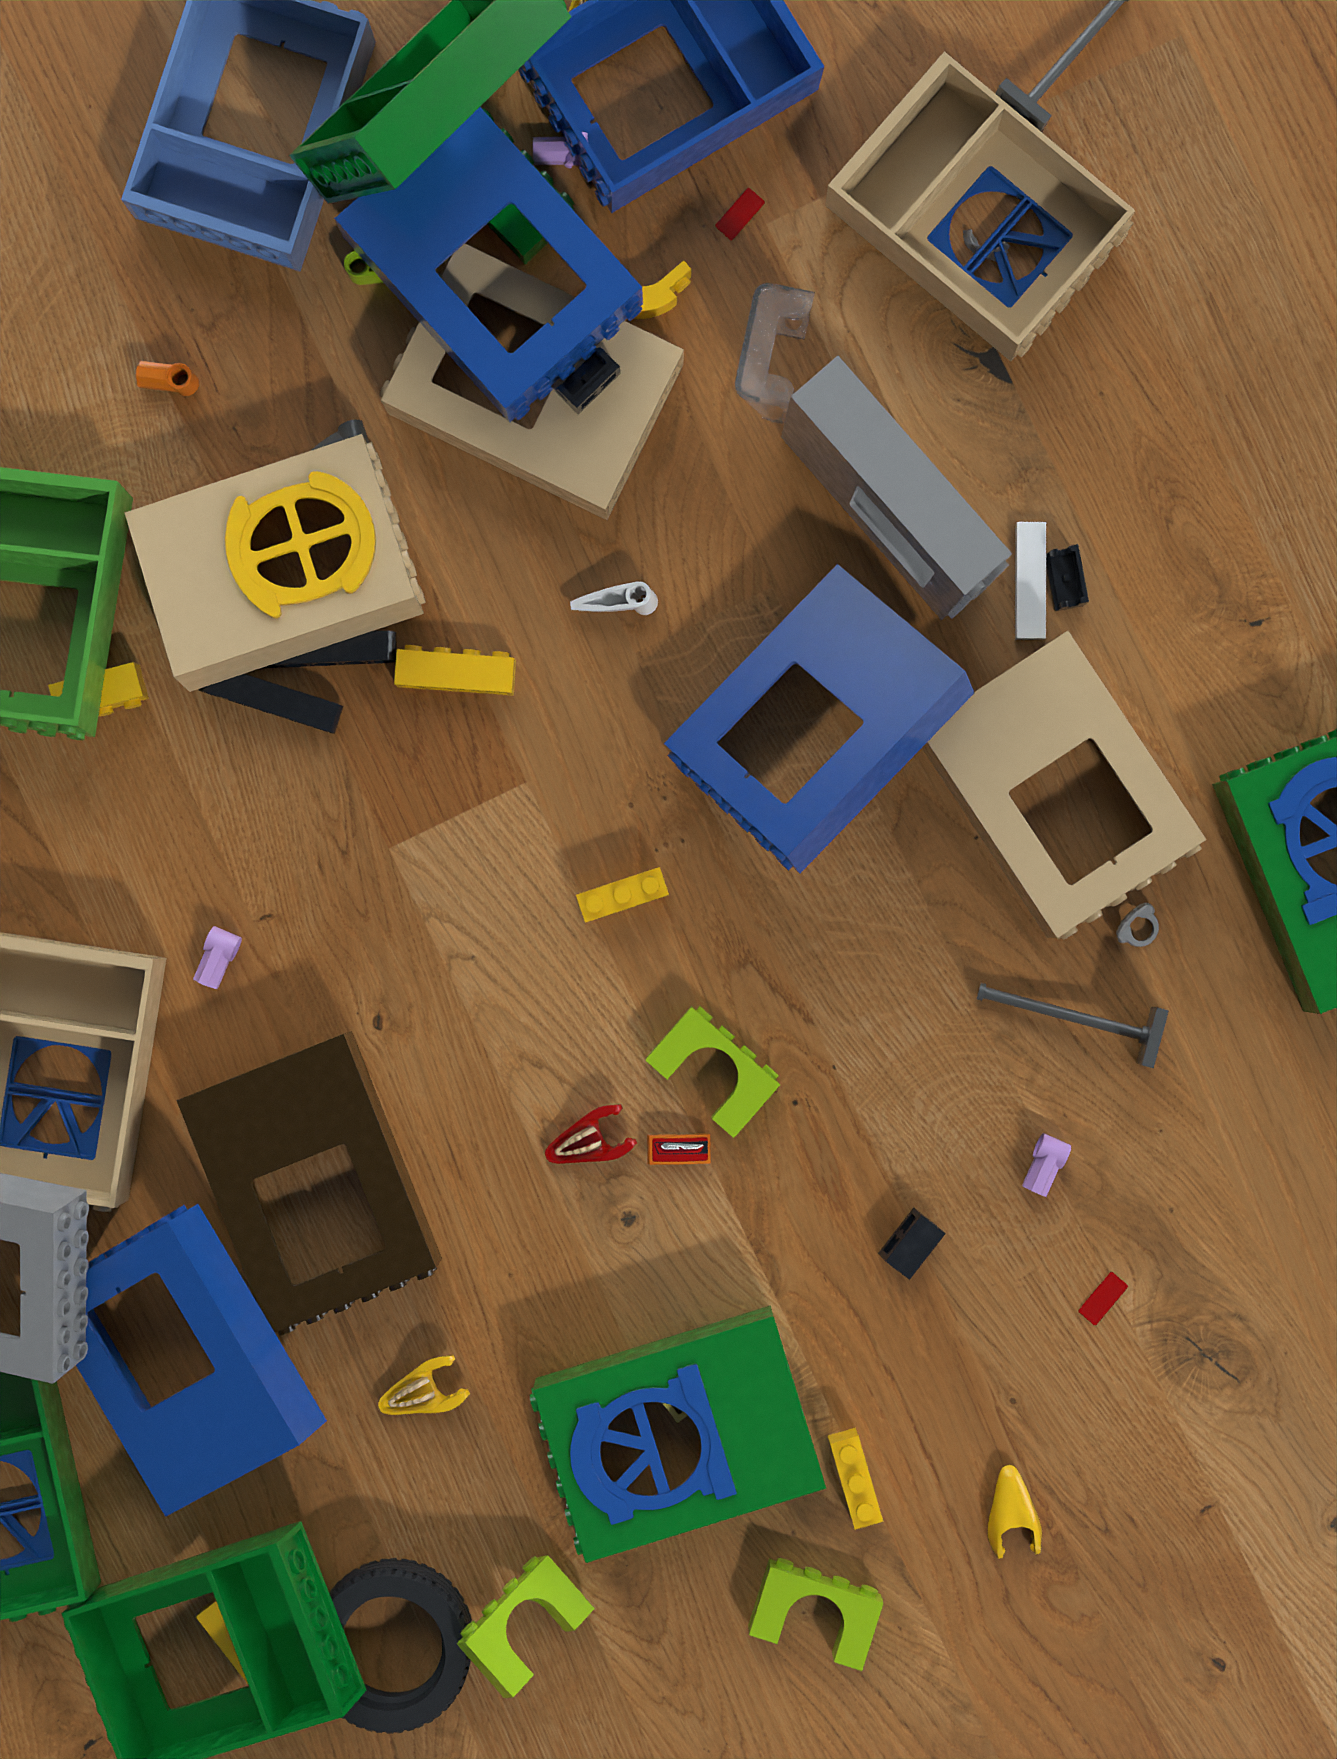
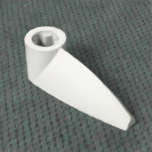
[570,582,658,615]

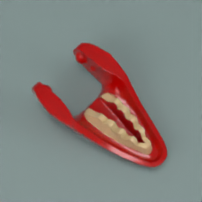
[545,1104,637,1164]

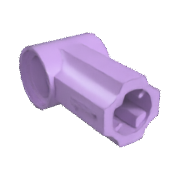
[533,132,588,168]
[193,926,242,989]
[1022,1133,1071,1197]

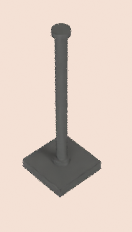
[995,0,1129,133]
[977,983,1169,1068]

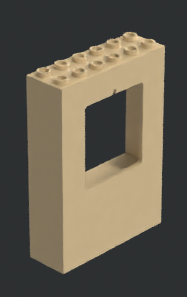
[380,244,684,520]
[922,631,1207,940]

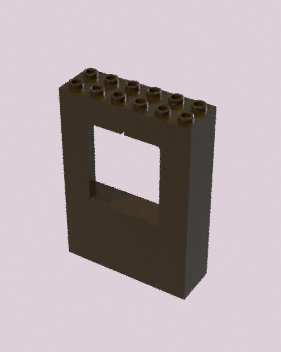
[176,1031,442,1336]

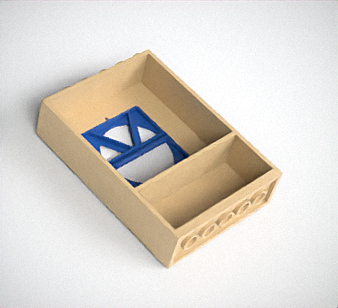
[826,51,1135,361]
[0,932,167,1212]

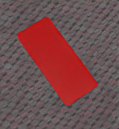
[715,188,765,240]
[1078,1272,1128,1325]

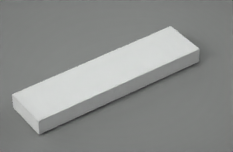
[1015,522,1046,640]

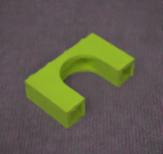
[645,1006,780,1138]
[457,1555,595,1698]
[748,1558,883,1671]

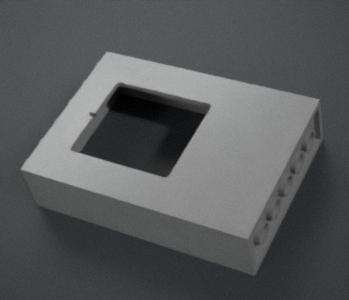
[781,356,1012,620]
[0,1173,89,1384]

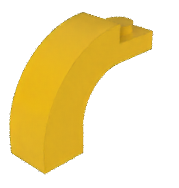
[634,260,691,319]

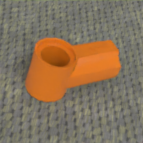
[136,361,199,396]

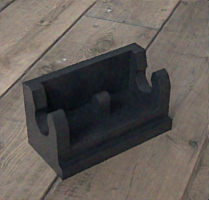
[555,347,621,414]
[1046,544,1089,611]
[878,1207,946,1280]

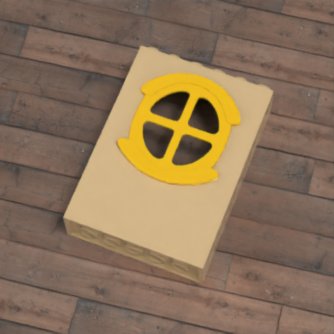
[125,434,426,692]

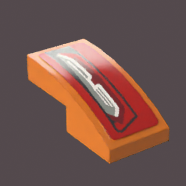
[647,1133,711,1165]

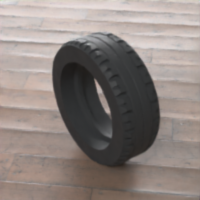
[329,1558,472,1734]

